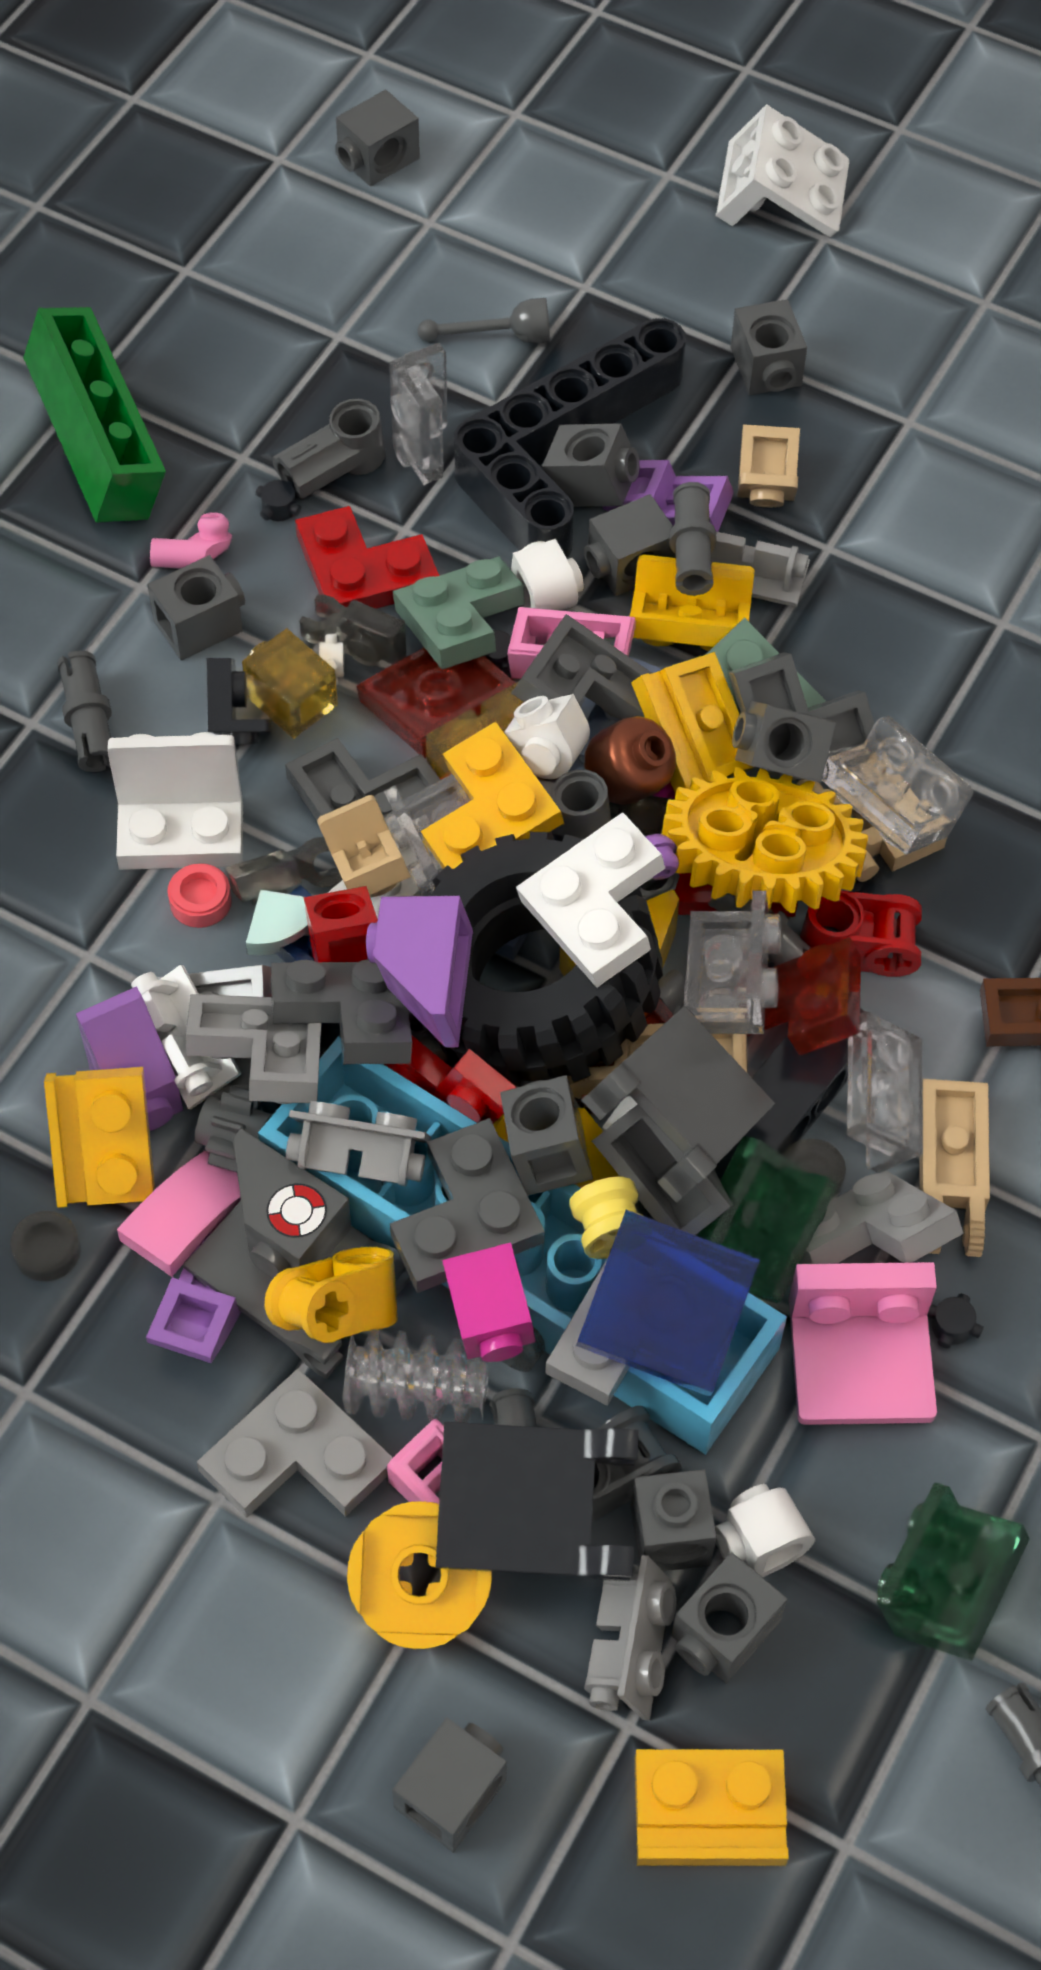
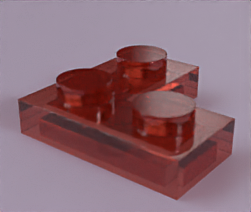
[732,937,861,1056]

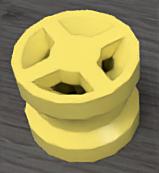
[569,1177,651,1259]

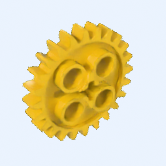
[661,767,868,913]

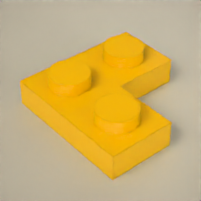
[421,721,564,869]

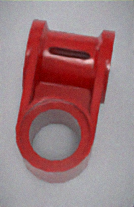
[800,890,922,977]

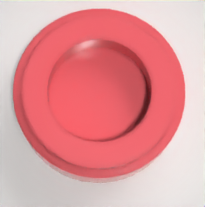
[168,863,232,928]

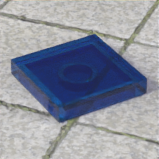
[576,1210,759,1396]

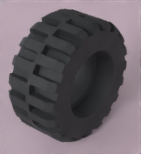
[420,832,663,1088]

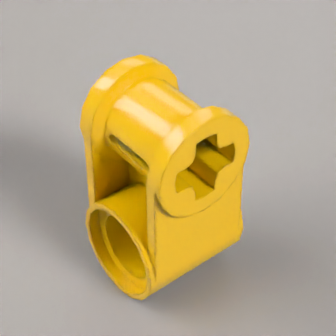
[264,1247,398,1343]

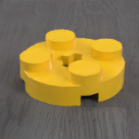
[347,1501,492,1649]

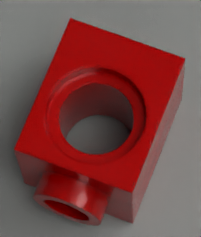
[303,886,378,962]

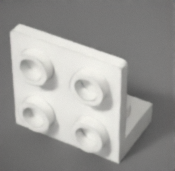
[716,104,849,237]
[108,732,243,870]

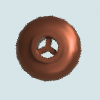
[584,716,676,805]

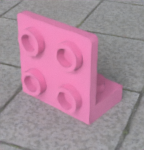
[789,1262,937,1425]

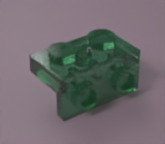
[685,1136,837,1303]
[877,1482,1030,1661]

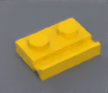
[631,652,755,794]
[44,1067,155,1208]
[635,1749,789,1866]

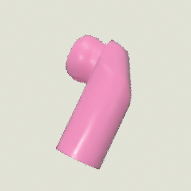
[150,513,232,569]

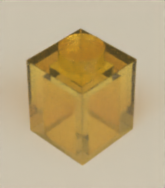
[242,628,338,739]

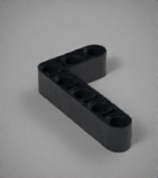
[454,318,686,558]

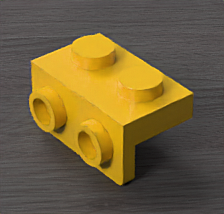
[630,554,755,651]

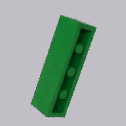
[23,307,166,523]

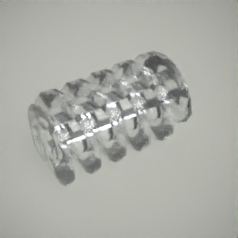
[343,1329,490,1423]

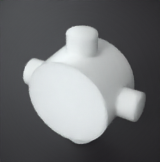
[319,634,344,686]

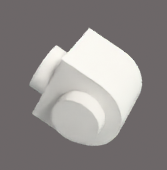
[511,539,584,611]
[504,694,590,779]
[715,1484,815,1577]

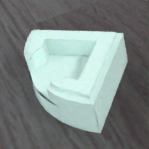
[246,890,309,955]

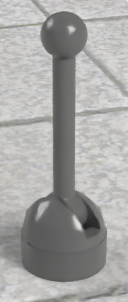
[417,297,550,344]

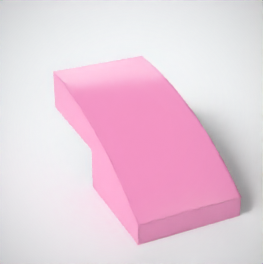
[117,1151,241,1277]

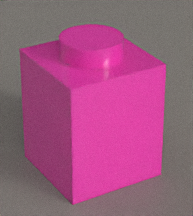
[442,1242,535,1362]

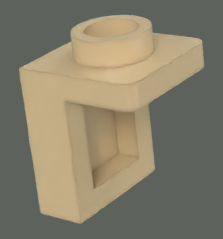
[737,425,800,508]
[317,795,411,897]

